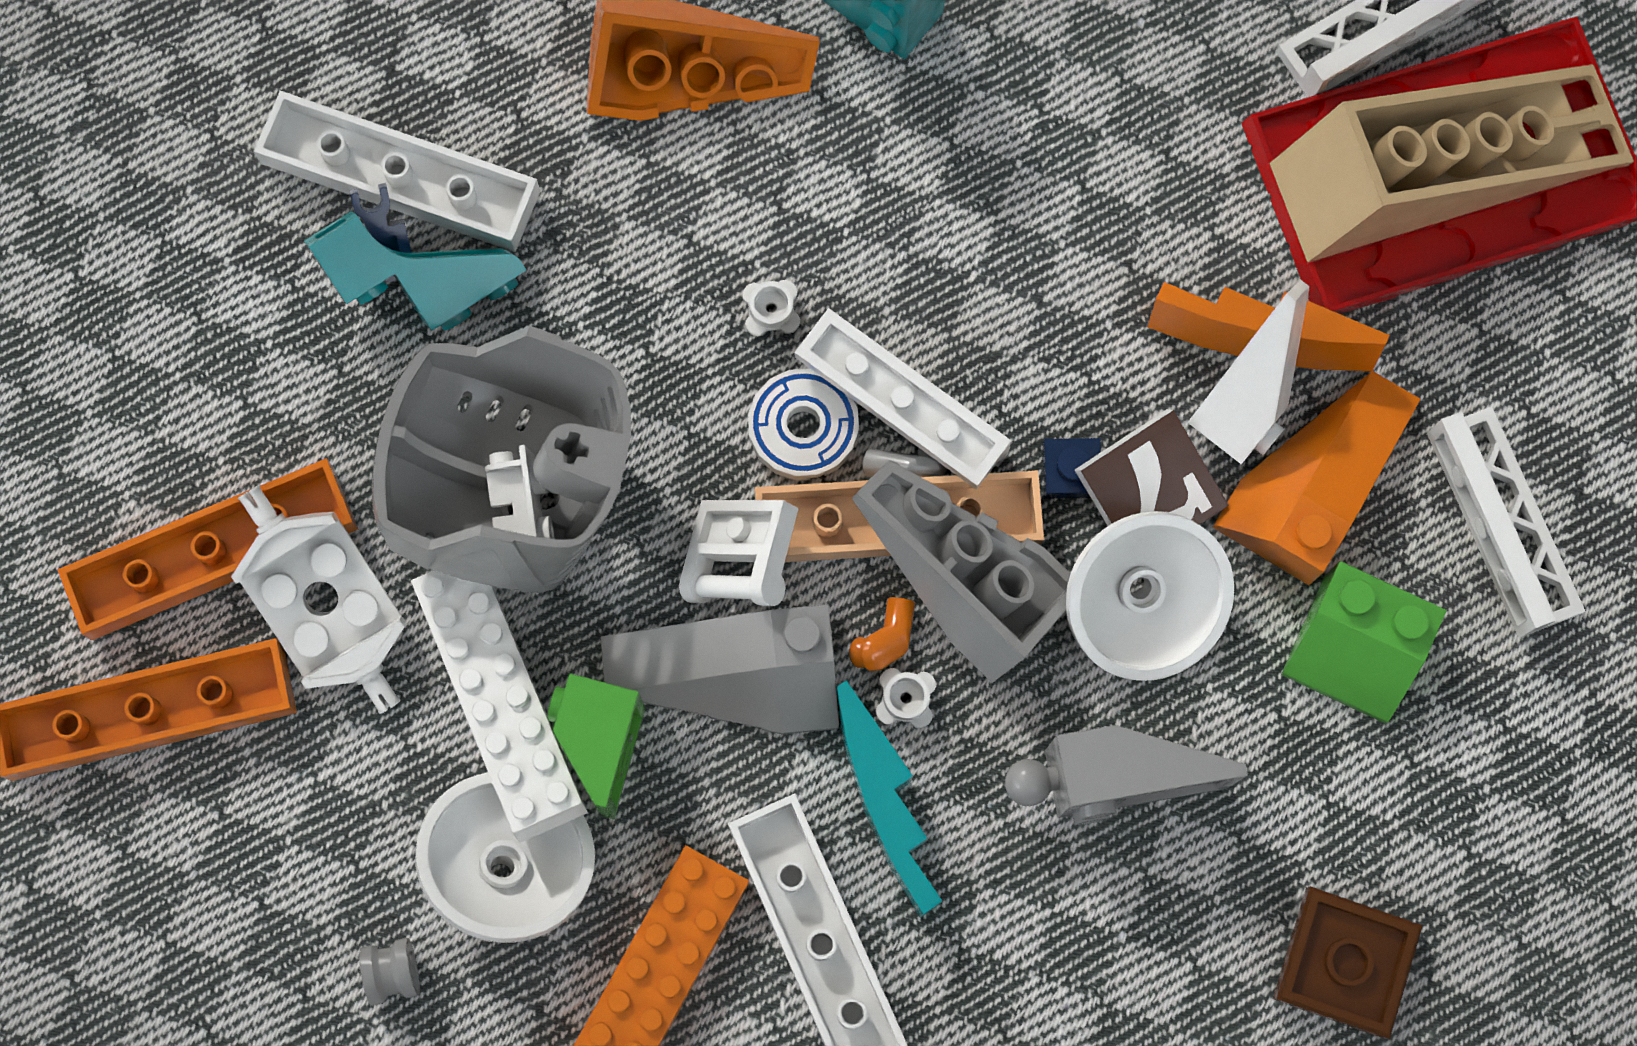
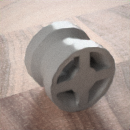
[359,938,420,1006]

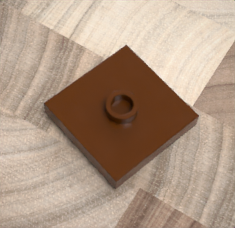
[1272,886,1423,1039]

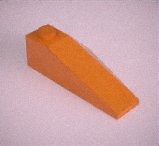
[586,0,820,121]
[1212,371,1421,585]

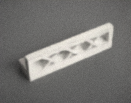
[1275,0,1486,97]
[794,308,1011,490]
[1427,407,1586,638]

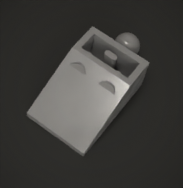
[1005,725,1248,826]

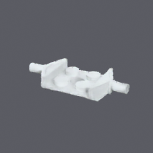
[231,485,406,714]

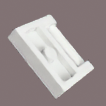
[679,500,799,606]

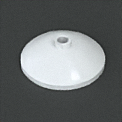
[1066,511,1234,681]
[415,772,595,943]

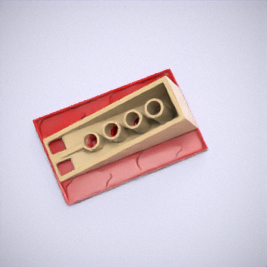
[1241,16,1637,314]

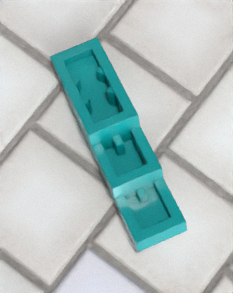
[836,680,942,918]

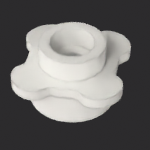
[743,280,800,337]
[876,668,936,729]

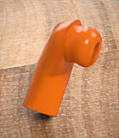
[849,597,915,671]

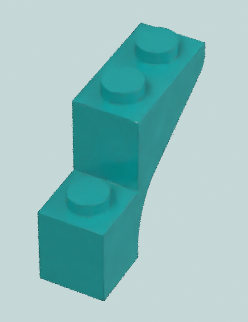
[304,211,526,331]

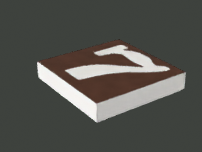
[1075,409,1229,526]

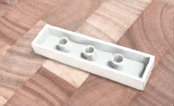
[254,91,540,252]
[411,571,588,843]
[728,793,908,1046]

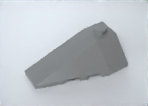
[852,460,1071,683]
[601,604,839,735]

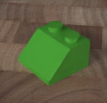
[1281,561,1447,724]
[547,673,645,820]

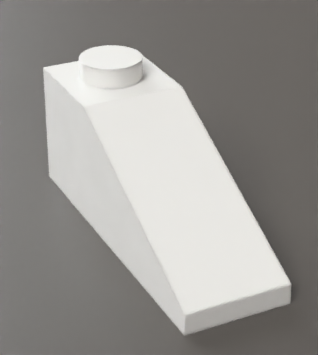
[1187,280,1310,464]

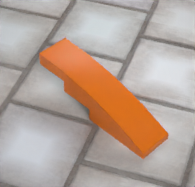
[1147,282,1390,371]

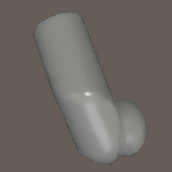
[863,448,947,477]

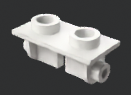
[485,445,555,539]

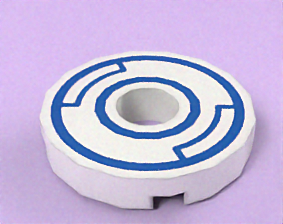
[748,369,859,481]

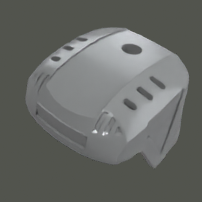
[372,326,631,593]

